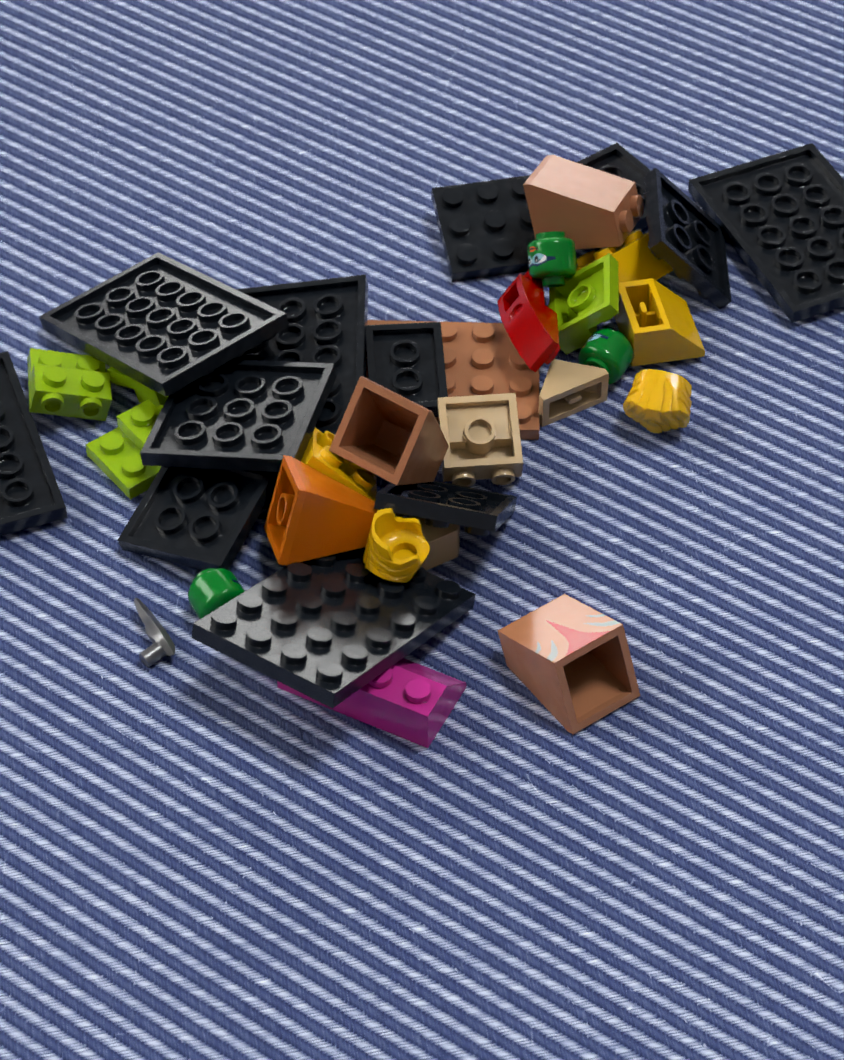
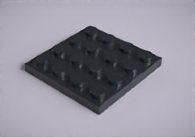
[140,359,337,473]

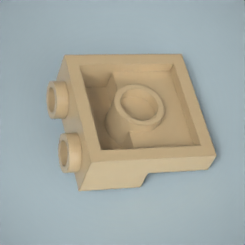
[437,393,523,487]

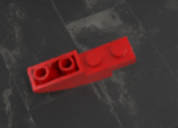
[497,270,560,373]

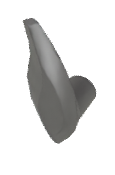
[134,598,175,668]

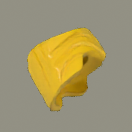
[623,369,692,433]
[363,508,430,583]

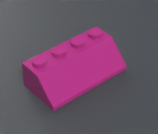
[277,658,466,748]

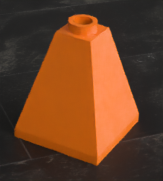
[264,455,379,566]

